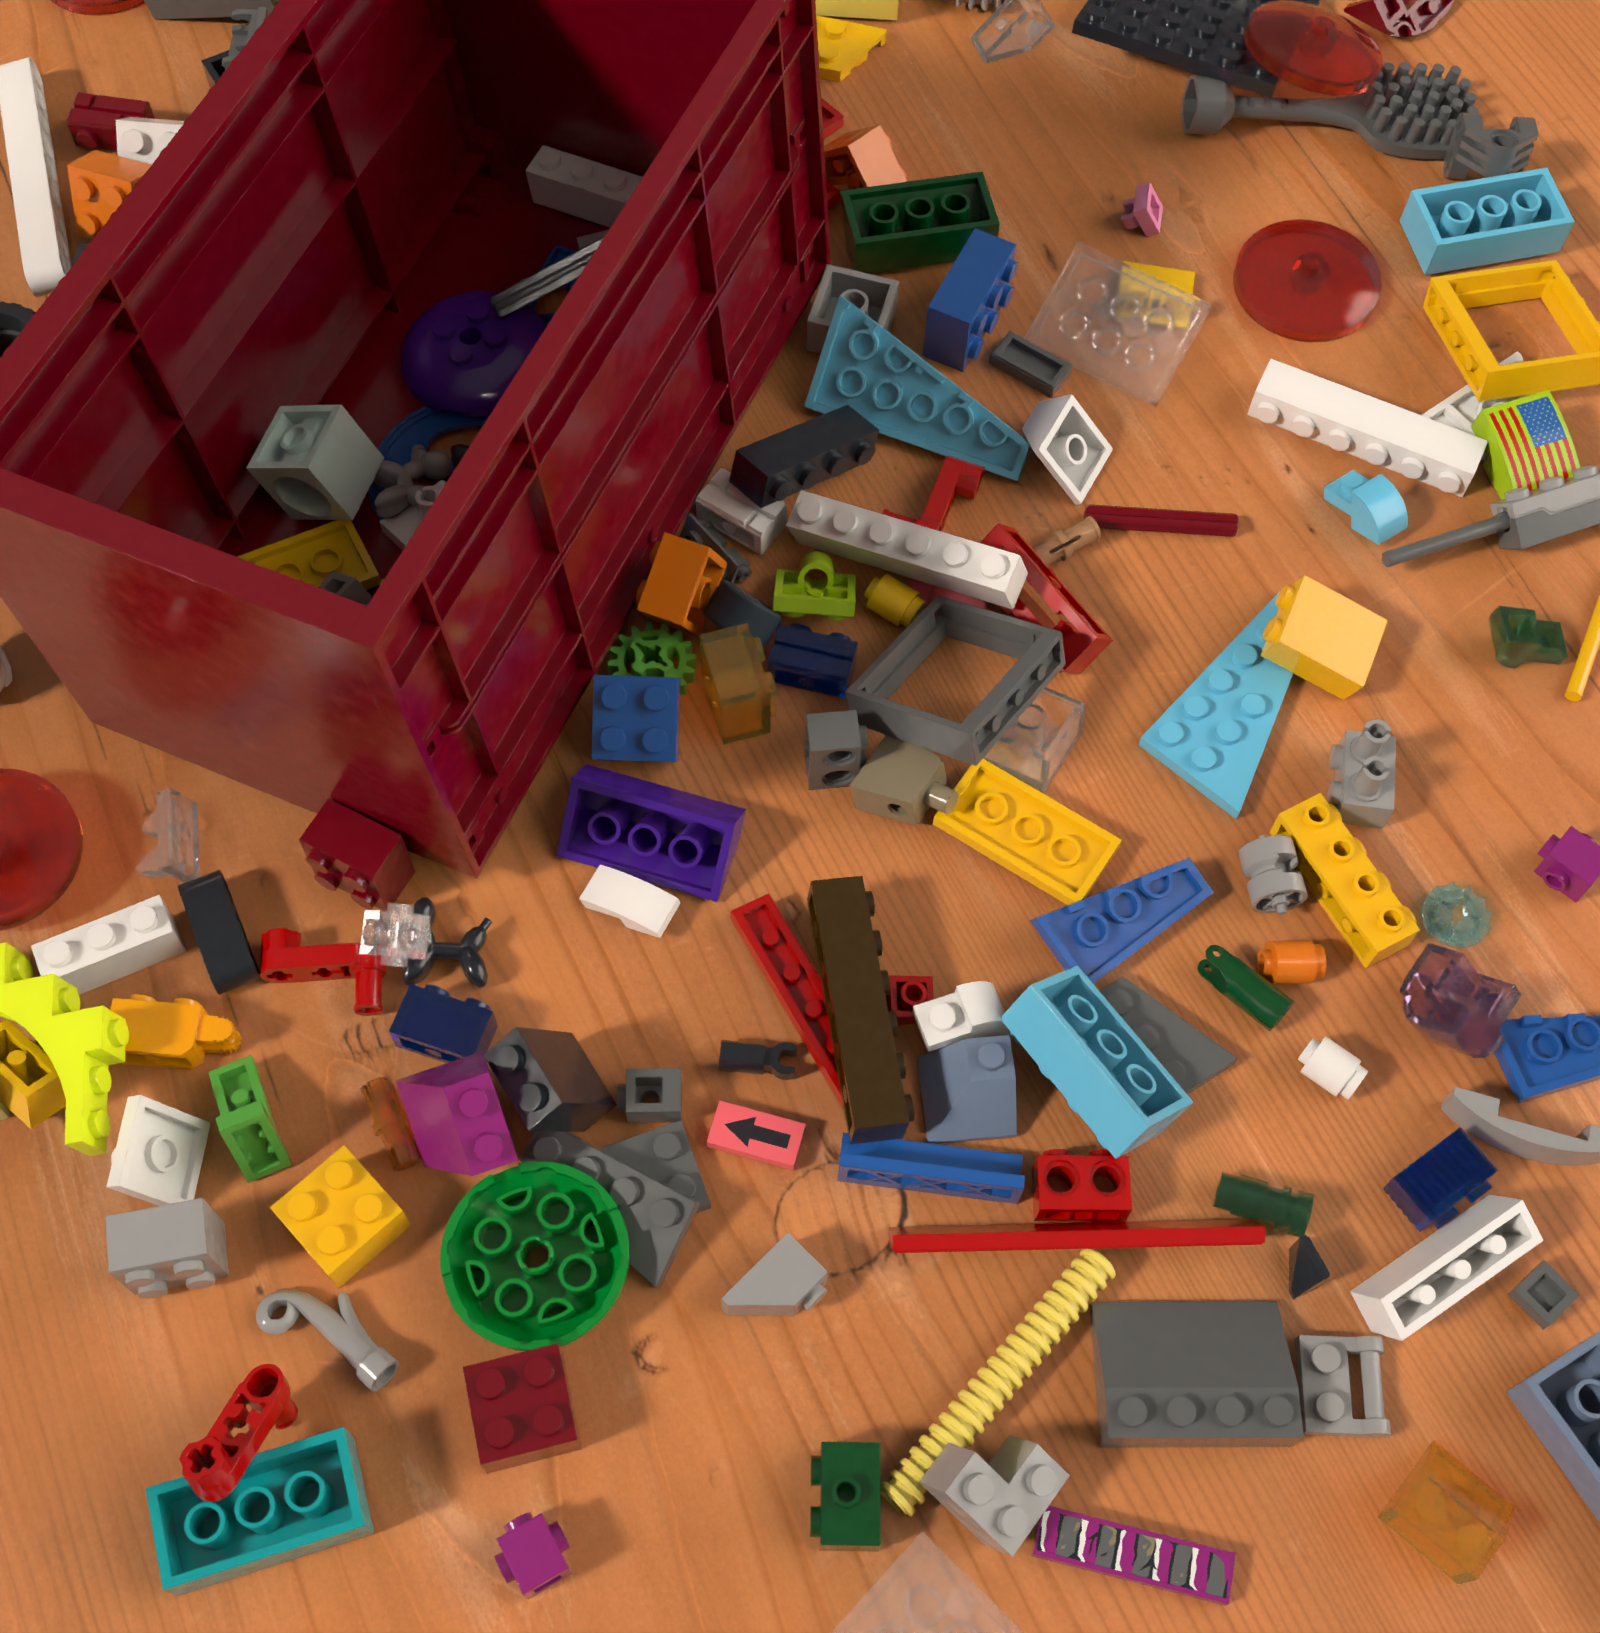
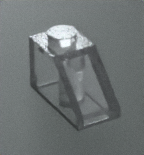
[970,0,1056,63]

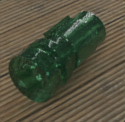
[1212,1171,1314,1238]

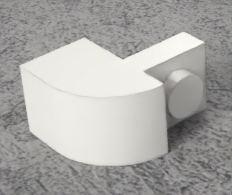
[912,981,1009,1052]

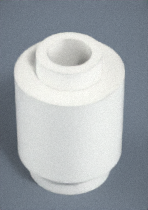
[1297,1036,1368,1100]

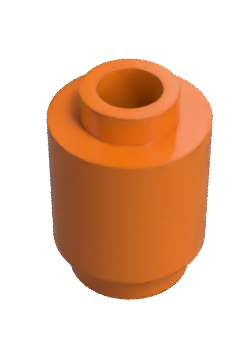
[1257,940,1326,984]

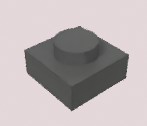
[1508,1260,1580,1330]

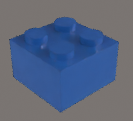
[592,675,681,762]

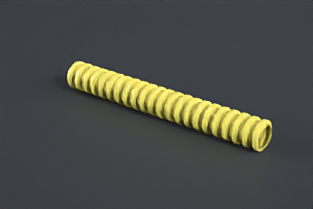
[880,1249,1116,1517]

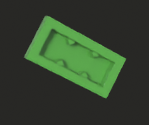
[208,1055,292,1183]

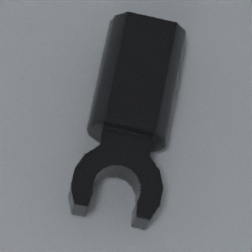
[719,1040,797,1080]

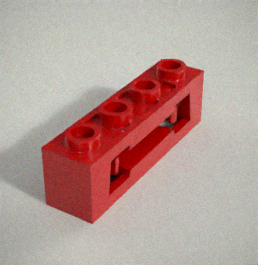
[980,523,1113,674]

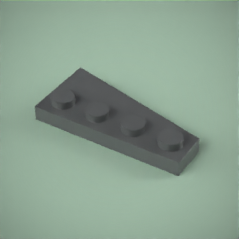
[520,1131,701,1287]

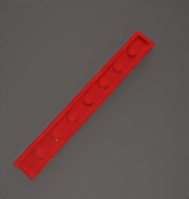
[889,1219,1265,1253]

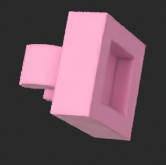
[1121,182,1163,237]

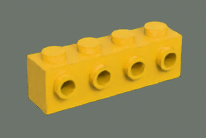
[1270,793,1420,969]

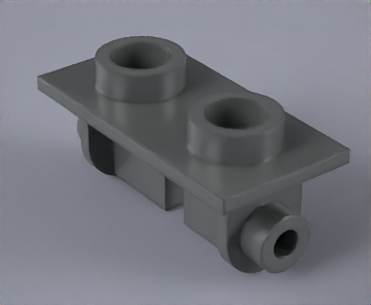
[680,513,752,583]

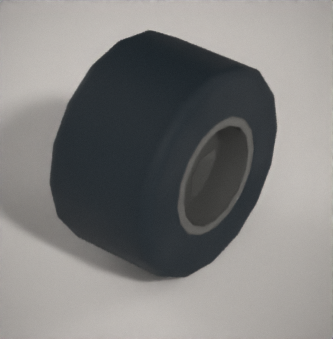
[702,580,782,650]

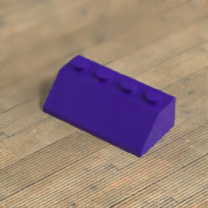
[556,764,746,902]

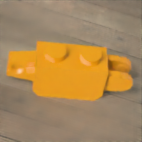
[81,994,242,1070]

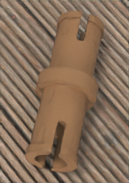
[1032,516,1101,565]

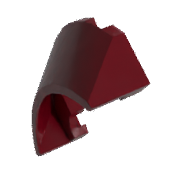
[1344,0,1454,37]

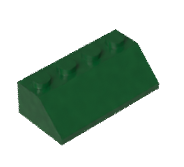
[840,171,1000,274]

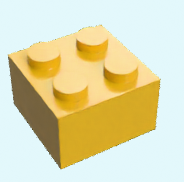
[270,1145,411,1288]

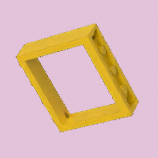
[1423,260,1600,402]

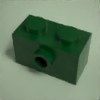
[810,1442,881,1552]

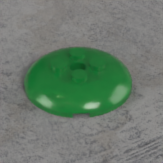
[440,1161,630,1351]

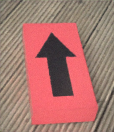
[707,1100,806,1171]

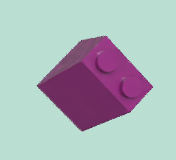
[396,1051,518,1176]

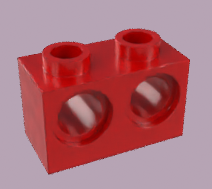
[1032,1149,1132,1222]

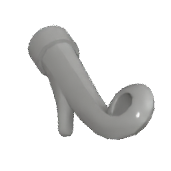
[255,1289,400,1392]

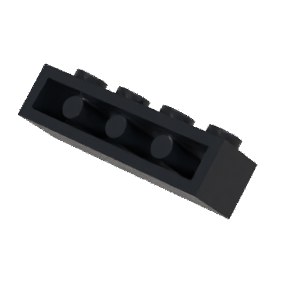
[729,405,879,508]

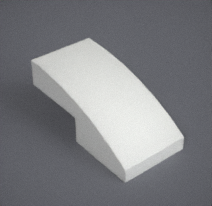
[579,864,681,938]

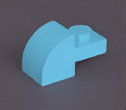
[1324,470,1408,545]

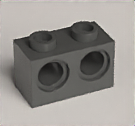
[804,710,868,790]

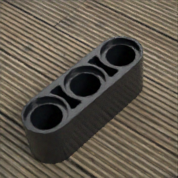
[178,869,260,995]

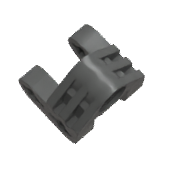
[1443,113,1539,180]

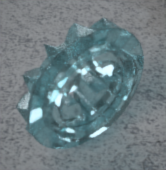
[1421,881,1492,948]

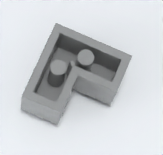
[919,1435,1070,1557]

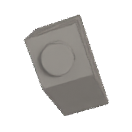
[721,1233,828,1316]

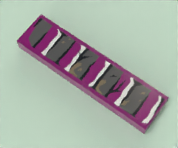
[1032,1506,1236,1606]

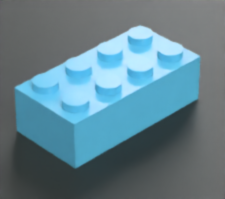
[1400,168,1575,275]
[1001,966,1193,1159]

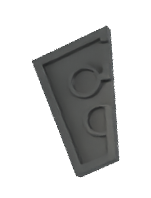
[1100,976,1238,1095]

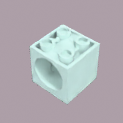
[247,405,384,520]

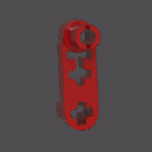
[882,455,985,532]
[260,928,386,1016]
[179,1363,298,1502]

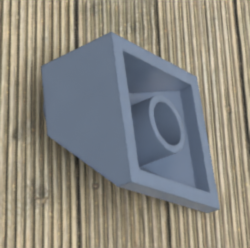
[917,1035,1017,1144]

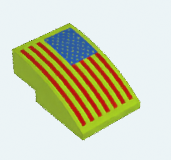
[1471,390,1580,500]

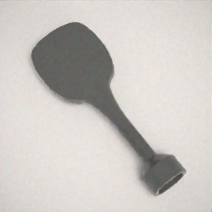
[1181,62,1479,159]

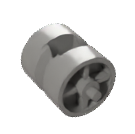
[1238,834,1308,915]

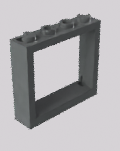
[845,596,1066,766]

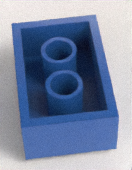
[922,228,1018,372]

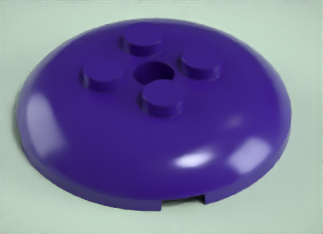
[400,290,547,417]

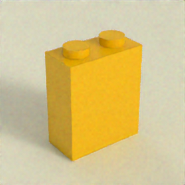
[1260,575,1388,700]

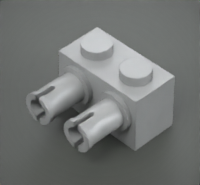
[1327,719,1396,829]

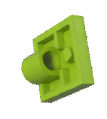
[773,551,856,620]

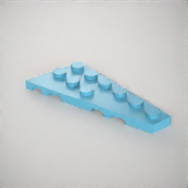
[804,295,1031,481]
[1138,584,1293,819]

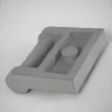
[1295,1335,1391,1438]

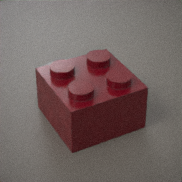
[299,798,415,913]
[463,1343,582,1474]

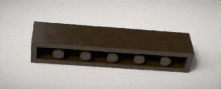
[807,876,914,1145]

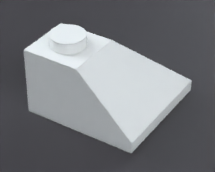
[1022,394,1113,505]

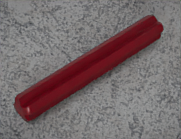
[1083,504,1239,537]

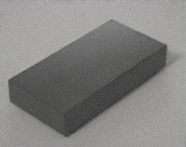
[989,331,1073,398]

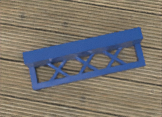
[837,1133,1025,1204]

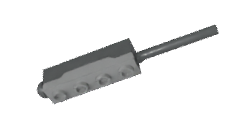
[1382,465,1600,568]

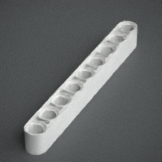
[0,57,72,297]

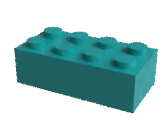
[146,1427,375,1596]

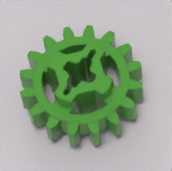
[608,622,697,695]

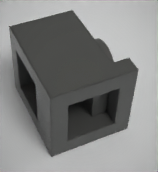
[617,1068,682,1123]

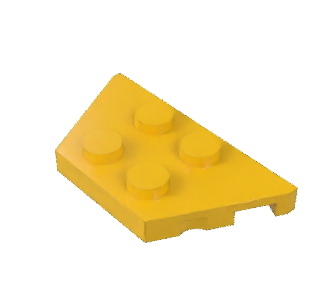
[816,15,887,82]

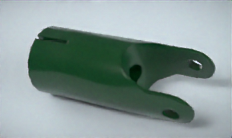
[1197,945,1295,1032]

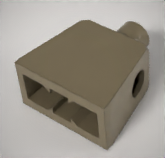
[850,735,958,825]

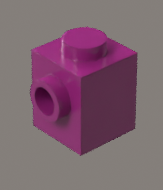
[1534,826,1600,902]
[494,1512,572,1599]

